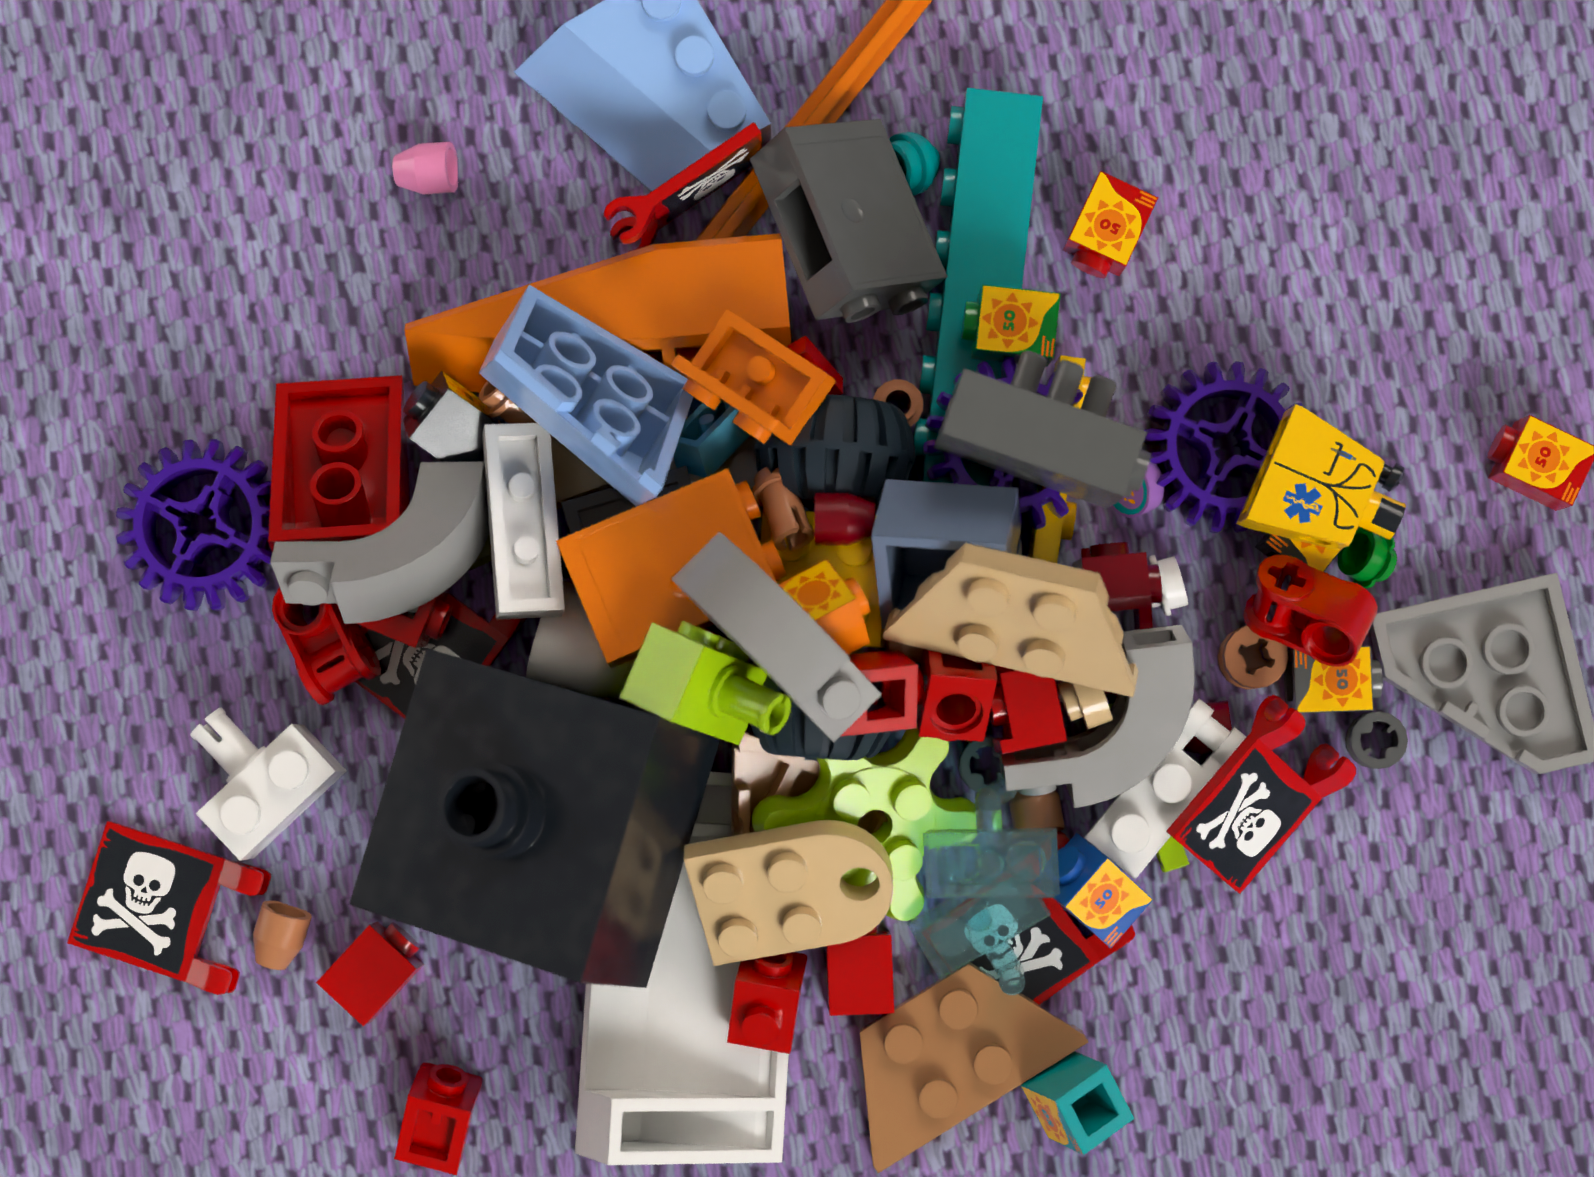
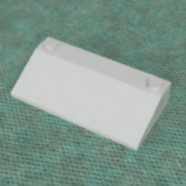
[575,772,789,1165]

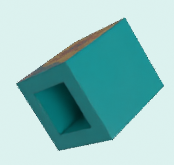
[1020,1051,1135,1155]

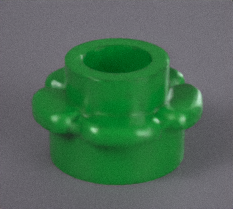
[1337,527,1397,589]

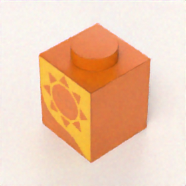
[778,559,870,655]

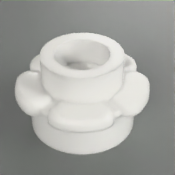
[1149,555,1188,616]

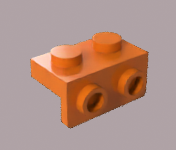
[671,309,836,446]

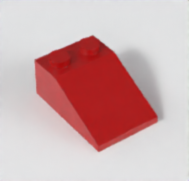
[268,375,410,553]

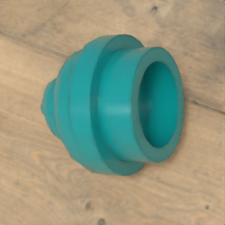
[889,132,941,195]

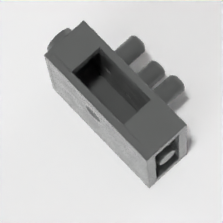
[750,119,947,323]
[933,351,1151,509]

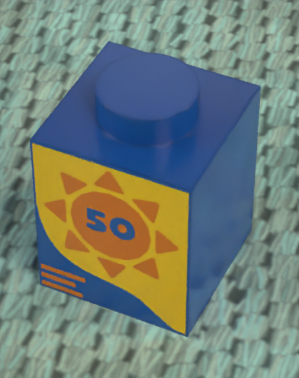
[1034,833,1154,948]

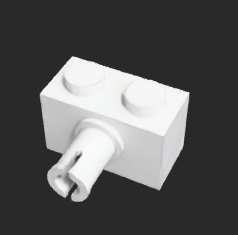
[190,707,347,861]

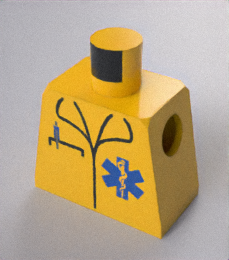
[1236,404,1406,550]

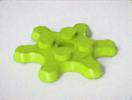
[751,727,981,921]

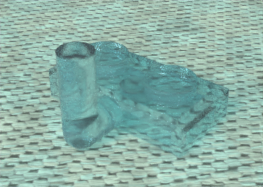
[923,777,1060,898]
[907,857,1051,995]

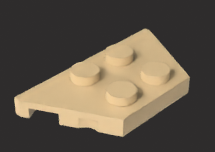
[883,543,1139,697]

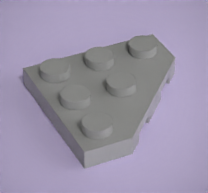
[1369,573,1594,774]

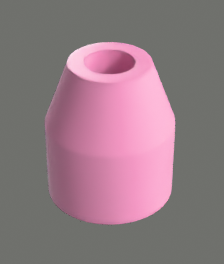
[392,142,458,194]

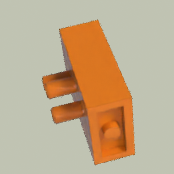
[556,468,787,669]

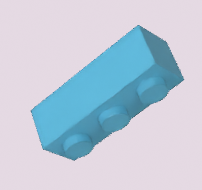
[673,400,750,478]

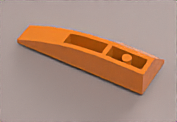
[404,233,791,392]

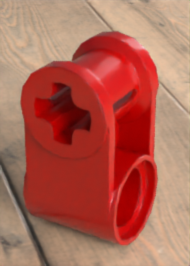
[1243,555,1378,667]
[272,587,381,706]

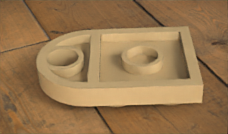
[684,820,893,966]

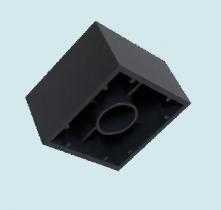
[349,648,720,988]

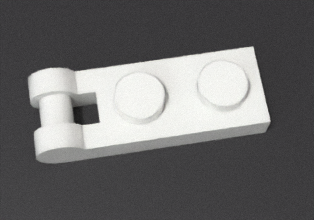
[1084,698,1246,879]

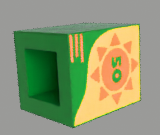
[961,285,1061,367]

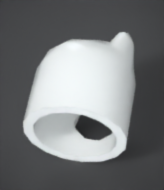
[526,581,636,701]

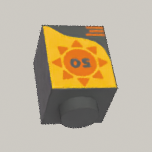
[1284,646,1383,714]

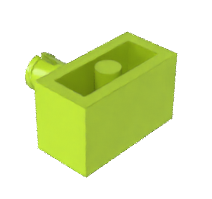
[620,620,791,745]

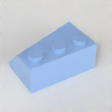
[514,0,771,192]
[479,285,693,506]

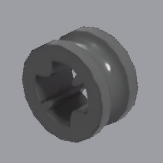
[1345,711,1408,769]
[958,737,1006,794]

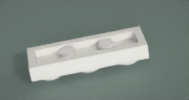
[482,423,565,620]

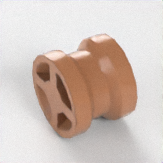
[1217,626,1288,690]

